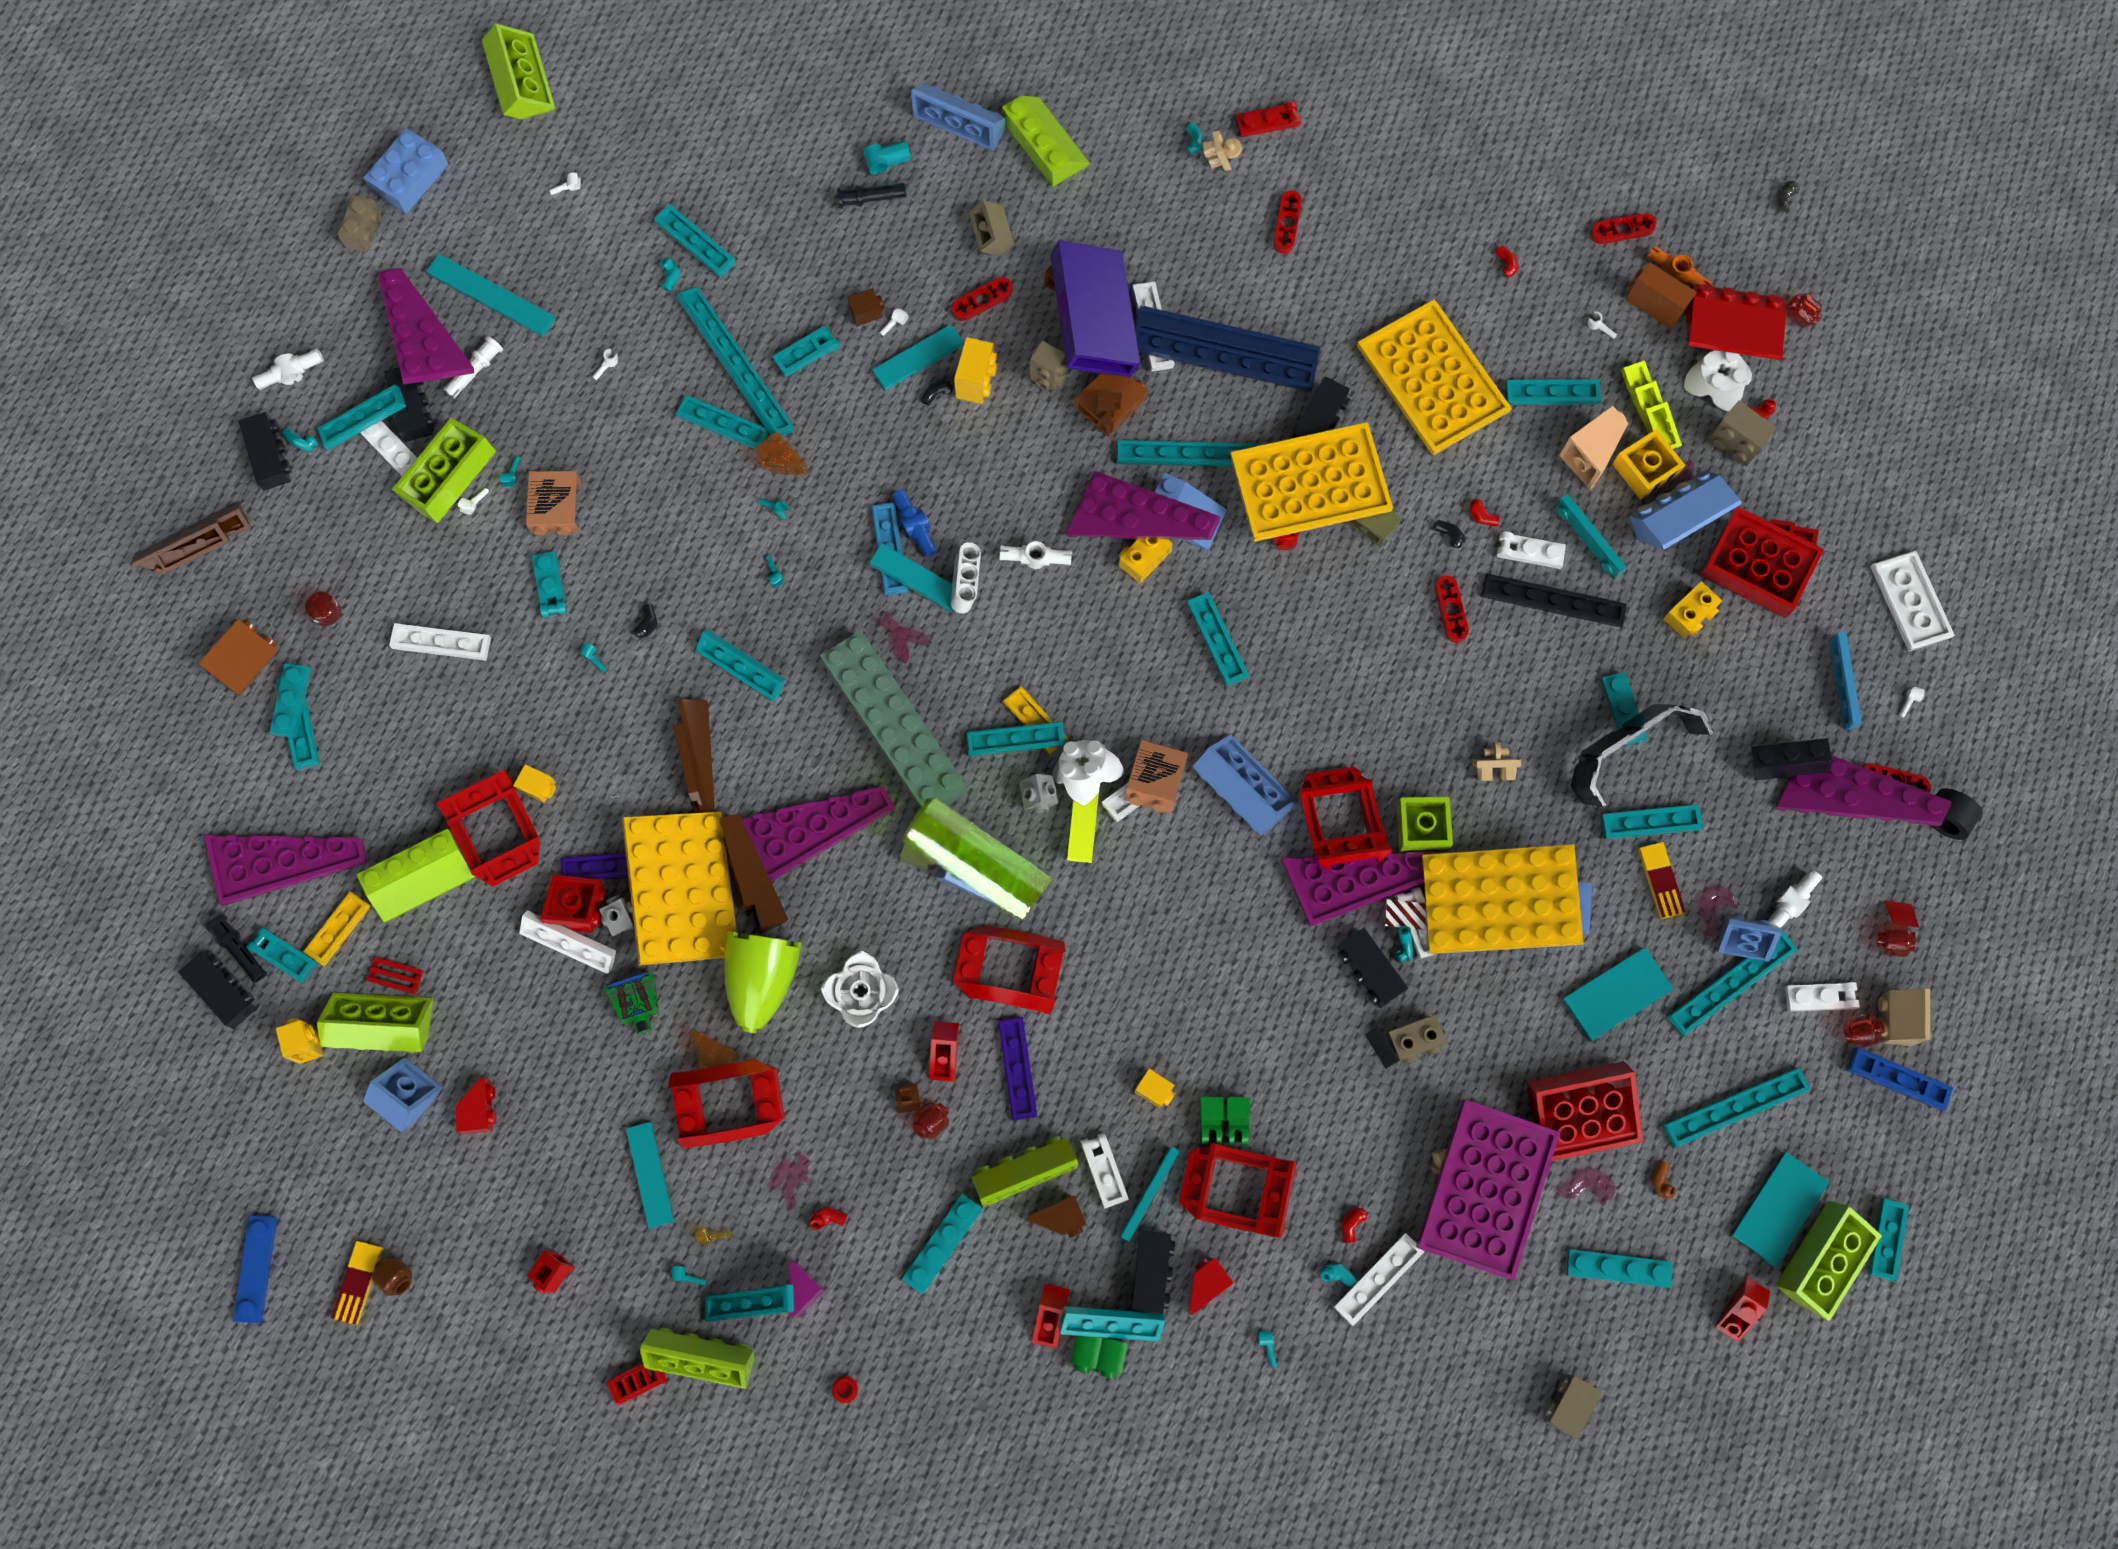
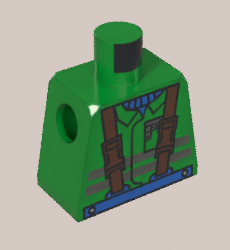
[604,970,659,1035]

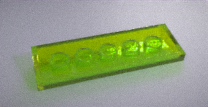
[901,797,1053,921]

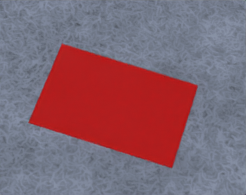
[1885,900,1920,928]

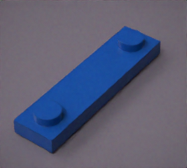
[1846,1047,1953,1111]
[233,1216,277,1323]

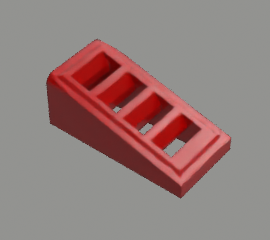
[606,1364,668,1406]

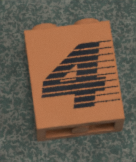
[526,471,581,536]
[1124,740,1188,813]

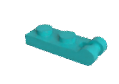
[772,326,840,378]
[532,551,567,618]
[246,926,318,983]

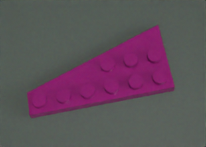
[377,268,474,385]
[1066,470,1221,540]
[1776,755,1952,826]
[742,786,896,882]
[204,835,368,906]
[1281,851,1438,927]

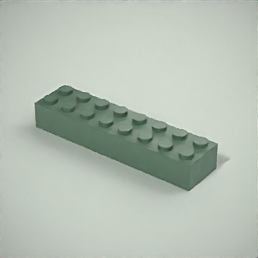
[820,630,967,816]

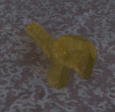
[695,1228,733,1245]

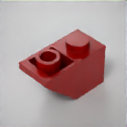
[455,1078,497,1134]
[1715,1277,1770,1342]

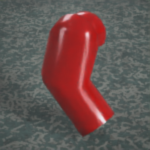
[1495,245,1519,278]
[1748,399,1776,419]
[1469,499,1500,527]
[809,1207,848,1230]
[1341,1207,1367,1243]

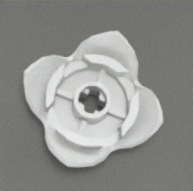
[1684,348,1752,412]
[1052,740,1124,806]
[821,951,899,1028]

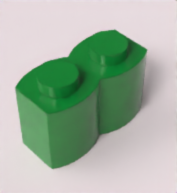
[1070,1335,1128,1379]

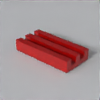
[366,957,424,995]

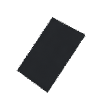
[1365,1025,1399,1069]

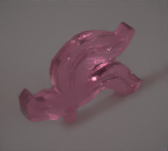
[769,1155,811,1210]

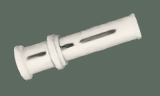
[443,336,503,399]

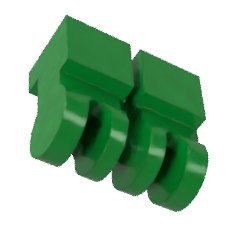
[1199,1097,1250,1145]

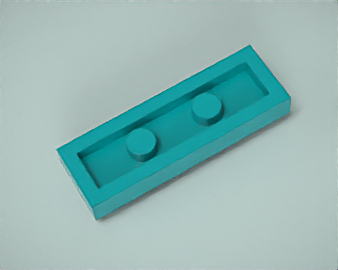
[270,664,311,738]
[1600,672,1648,747]
[1868,1198,1910,1282]

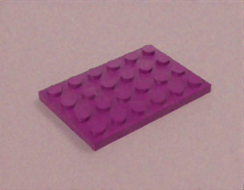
[1416,1099,1560,1281]

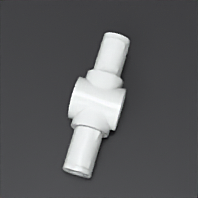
[252,348,324,390]
[1000,541,1072,569]
[1767,869,1822,928]

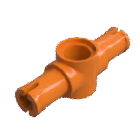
[1646,245,1712,286]

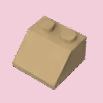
[1878,989,1930,1046]

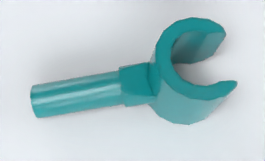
[500,456,521,487]
[758,498,791,519]
[765,556,784,589]
[580,642,608,673]
[671,1266,706,1286]
[1258,1330,1277,1368]

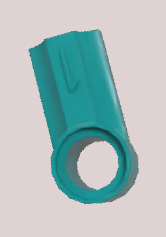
[863,140,911,175]

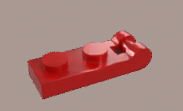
[1235,101,1301,138]

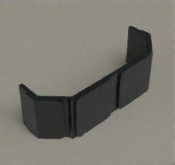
[1570,704,1713,807]

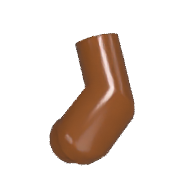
[1651,1160,1676,1199]

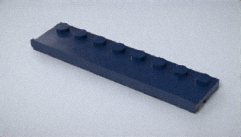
[1135,305,1320,392]

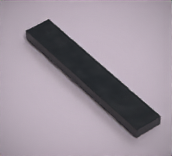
[1481,573,1627,628]

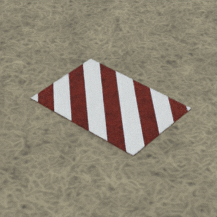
[1385,899,1426,930]

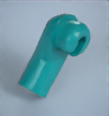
[1186,122,1205,155]
[660,257,680,292]
[282,428,318,452]
[1395,926,1413,963]
[1320,1263,1359,1289]

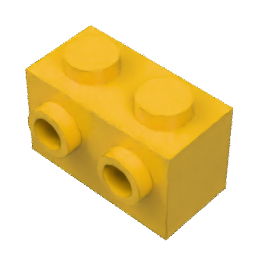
[1119,537,1173,584]
[1663,581,1722,639]
[276,1018,324,1064]

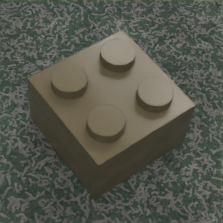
[1709,400,1777,466]

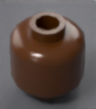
[372,1256,412,1296]

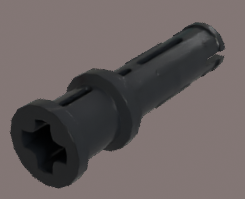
[837,183,906,209]
[206,914,267,983]

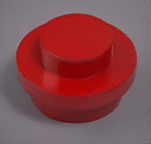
[832,1376,858,1403]

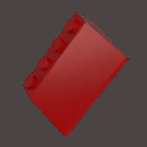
[1685,284,1786,360]
[1699,506,1824,618]
[1527,1061,1643,1161]

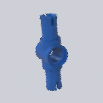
[892,489,937,557]

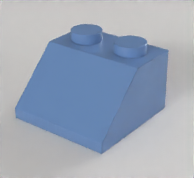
[363,1057,443,1132]

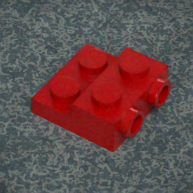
[540,874,608,933]

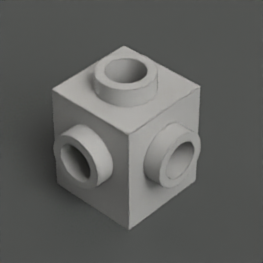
[1019,774,1058,813]
[599,895,634,936]

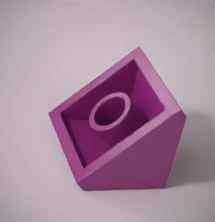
[789,1262,826,1318]

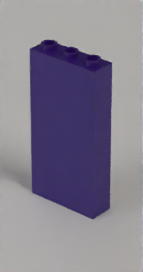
[1050,240,1140,377]

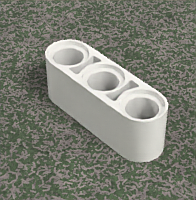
[951,542,981,613]

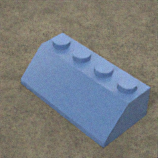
[911,84,1005,151]
[1629,471,1742,550]
[1193,734,1299,836]

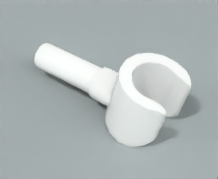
[549,173,581,195]
[879,309,908,336]
[1588,311,1617,339]
[592,349,618,380]
[458,488,489,515]
[1898,687,1925,718]

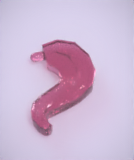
[1698,886,1736,938]
[1557,1170,1616,1206]

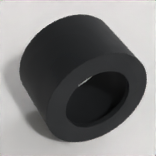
[1929,788,1983,840]

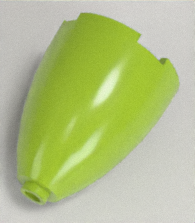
[724,931,802,1033]

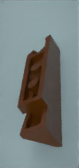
[132,501,251,574]
[673,699,715,813]
[719,814,788,934]

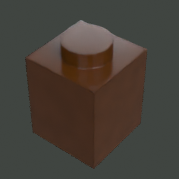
[847,288,885,326]

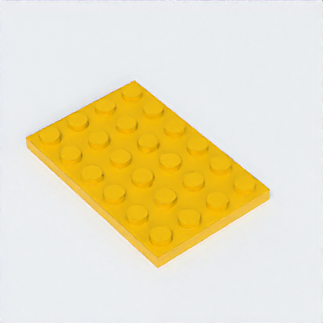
[1357,299,1512,456]
[1230,422,1393,542]
[622,812,737,965]
[1423,844,1583,954]

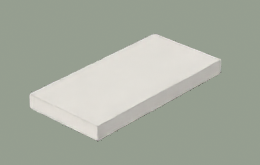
[1870,550,1955,652]

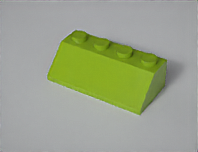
[482,23,555,119]
[1002,96,1090,187]
[392,418,496,524]
[356,828,475,923]
[317,992,433,1053]
[971,1136,1078,1208]
[1775,1201,1882,1321]
[640,1328,754,1389]

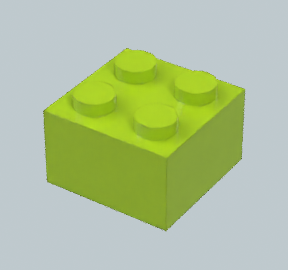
[1396,797,1453,852]

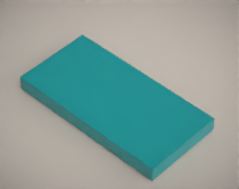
[1562,947,1674,1042]
[1730,1152,1830,1267]

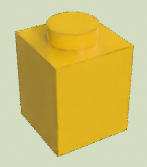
[513,764,556,803]
[1134,1069,1176,1109]

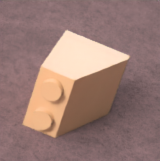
[1559,406,1628,490]

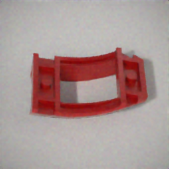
[1300,767,1391,871]
[437,769,540,887]
[952,925,1066,1014]
[667,1058,785,1148]
[1179,1143,1297,1238]

